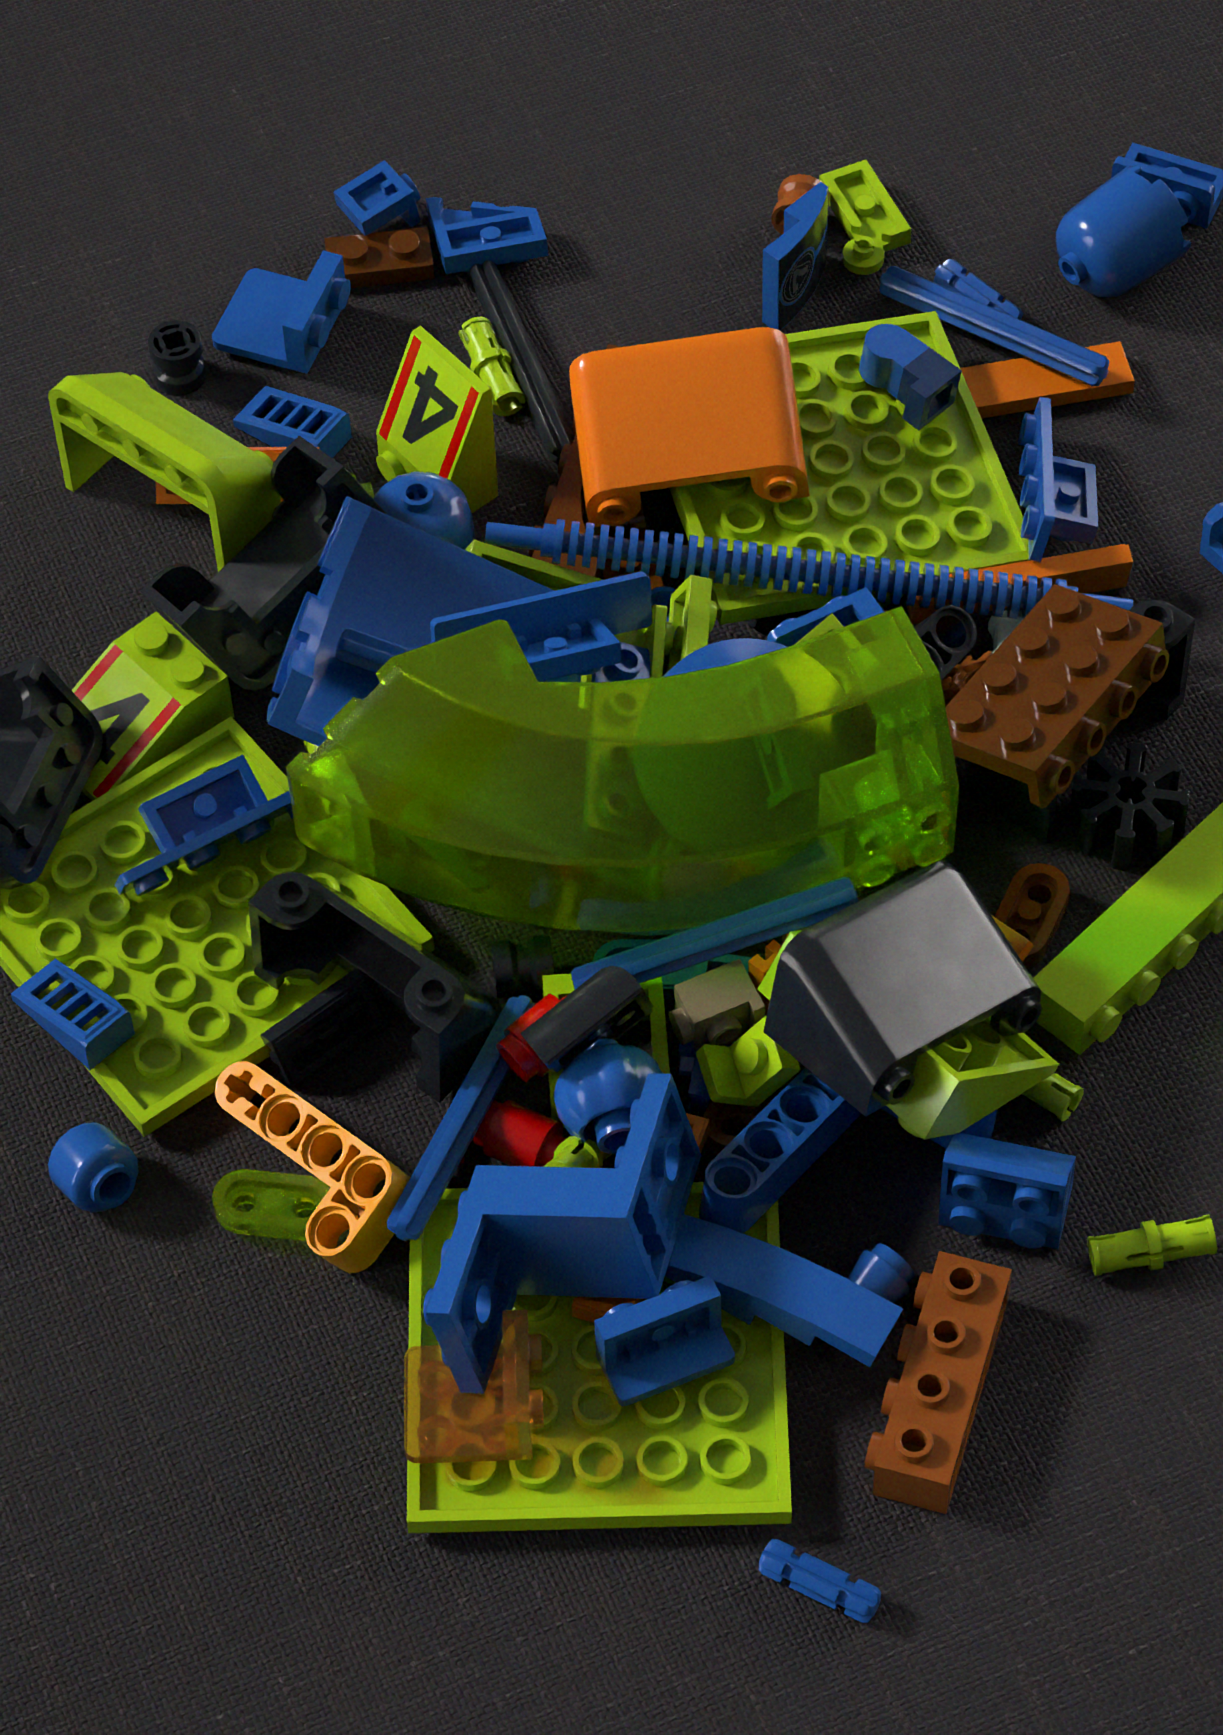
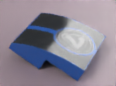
[762,182,828,331]

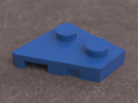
[425,197,548,274]

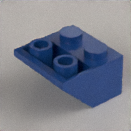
[938,1133,1076,1249]

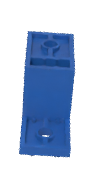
[423,1073,701,1394]

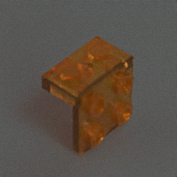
[404,1310,544,1463]

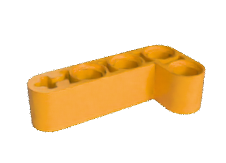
[215,1061,410,1273]

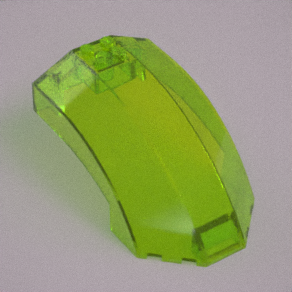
[286,606,959,939]

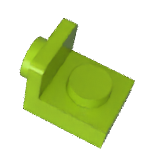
[696,1015,801,1107]

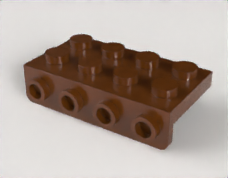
[926,584,1169,808]

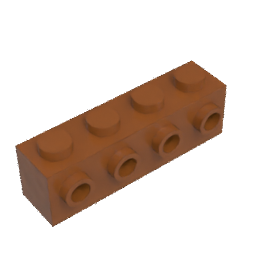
[864,1251,1012,1514]

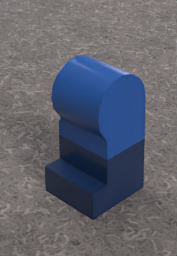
[859,324,962,431]

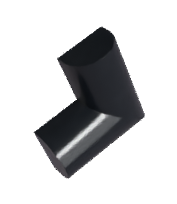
[520,966,654,1073]

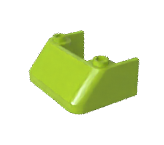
[48,372,281,572]

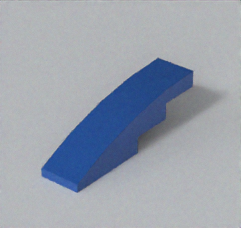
[665,1214,903,1367]

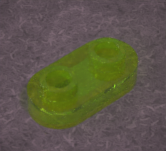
[212,1169,330,1241]

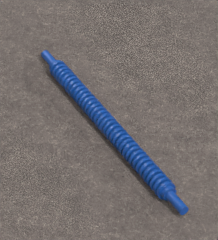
[485,519,1133,619]

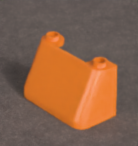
[569,327,810,527]

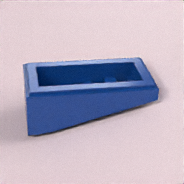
[233,386,352,458]
[11,958,135,1070]

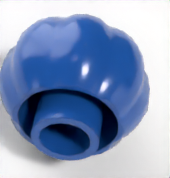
[554,1039,663,1154]

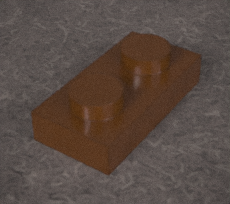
[324,227,435,288]

